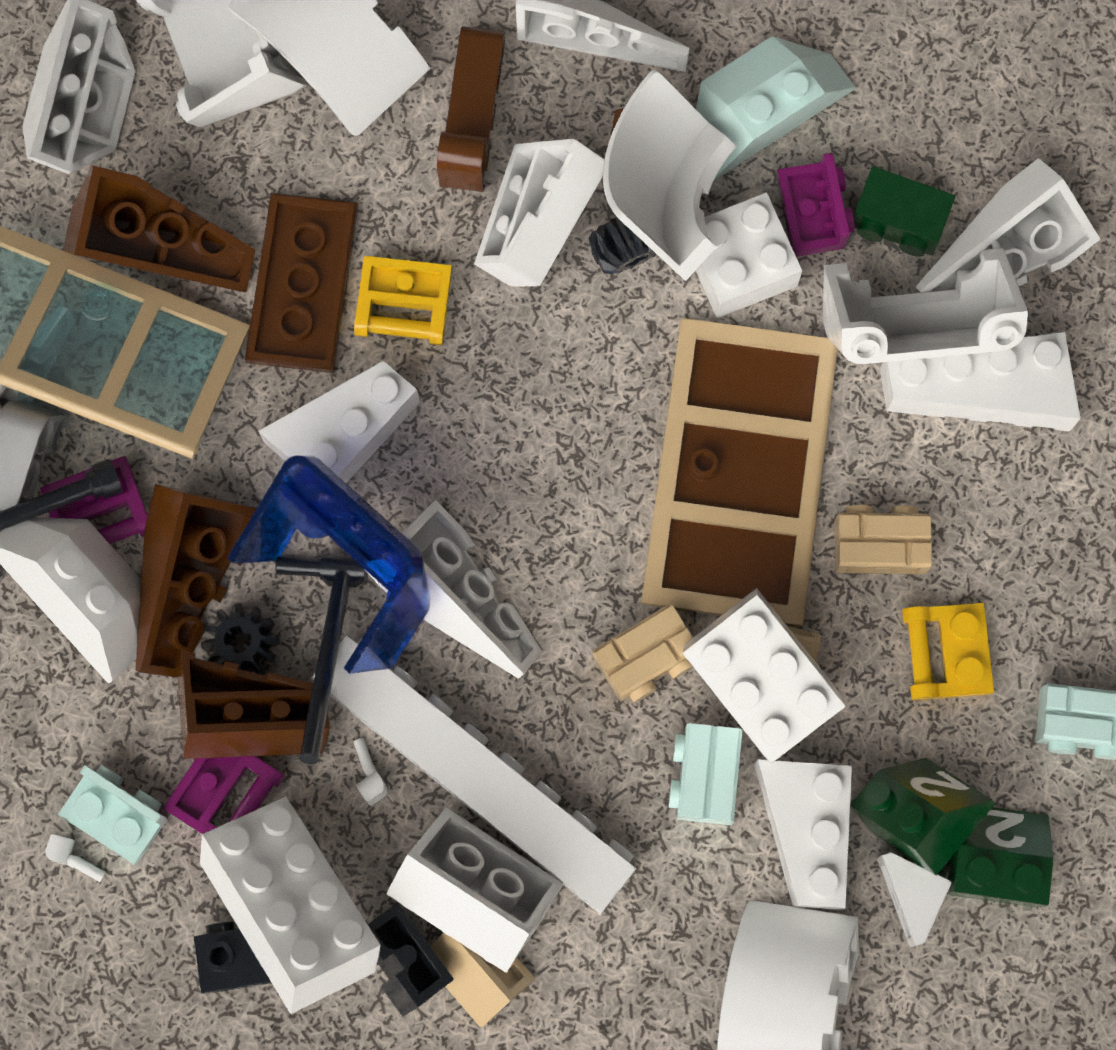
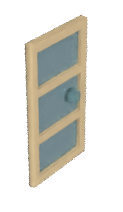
[0,226,250,459]

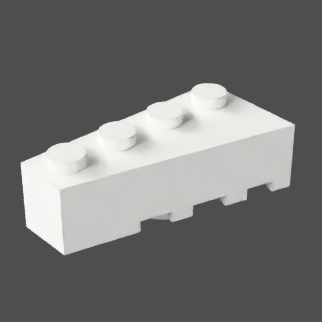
[880,332,1081,431]

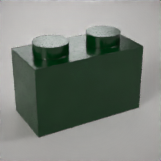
[853,166,956,257]

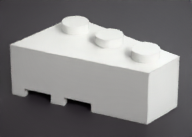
[474,139,605,287]
[754,759,852,911]

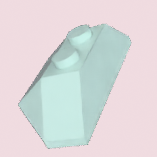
[696,36,856,181]

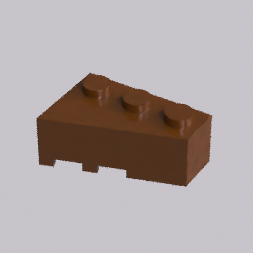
[177,650,330,759]

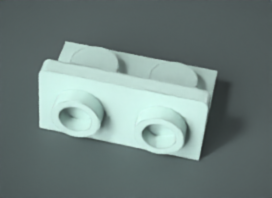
[58,764,168,866]

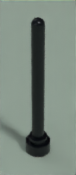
[0,459,123,531]

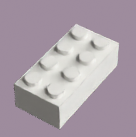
[200,797,381,1014]

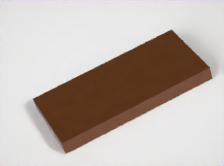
[245,193,358,373]

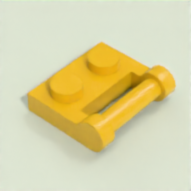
[354,256,453,346]
[902,603,994,701]

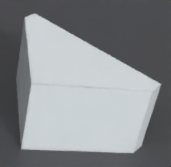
[877,852,952,947]

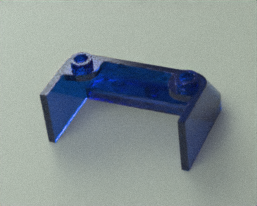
[227,455,431,674]

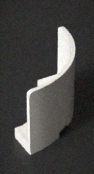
[228,0,430,136]
[603,70,737,281]
[717,901,859,1050]

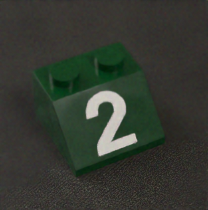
[850,758,995,876]
[946,807,1053,908]

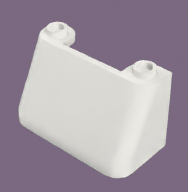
[136,0,309,127]
[823,248,1028,364]

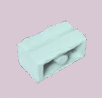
[1036,683,1116,760]
[668,723,742,825]

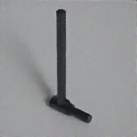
[275,555,369,764]

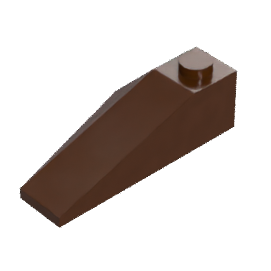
[63,165,255,293]
[135,484,259,678]

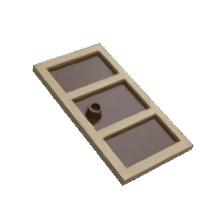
[641,318,838,628]

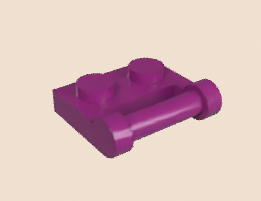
[40,455,148,544]
[162,756,285,834]

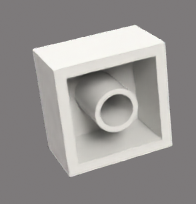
[696,192,802,318]

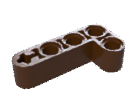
[437,26,505,192]

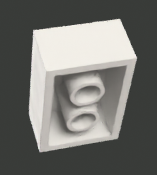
[682,588,846,764]
[386,808,564,972]

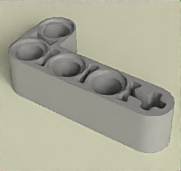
[0,400,69,582]

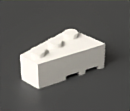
[258,361,420,501]

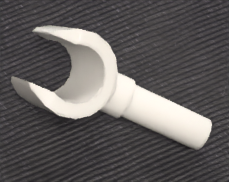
[354,738,387,806]
[45,834,106,882]

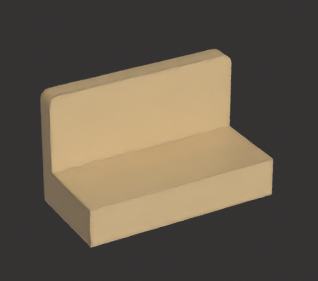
[430,933,536,1027]

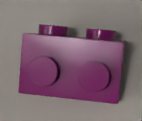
[776,153,855,257]

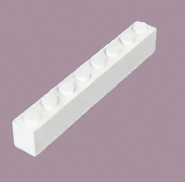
[311,635,636,915]

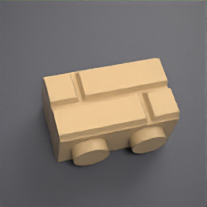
[835,505,932,574]
[592,603,694,703]

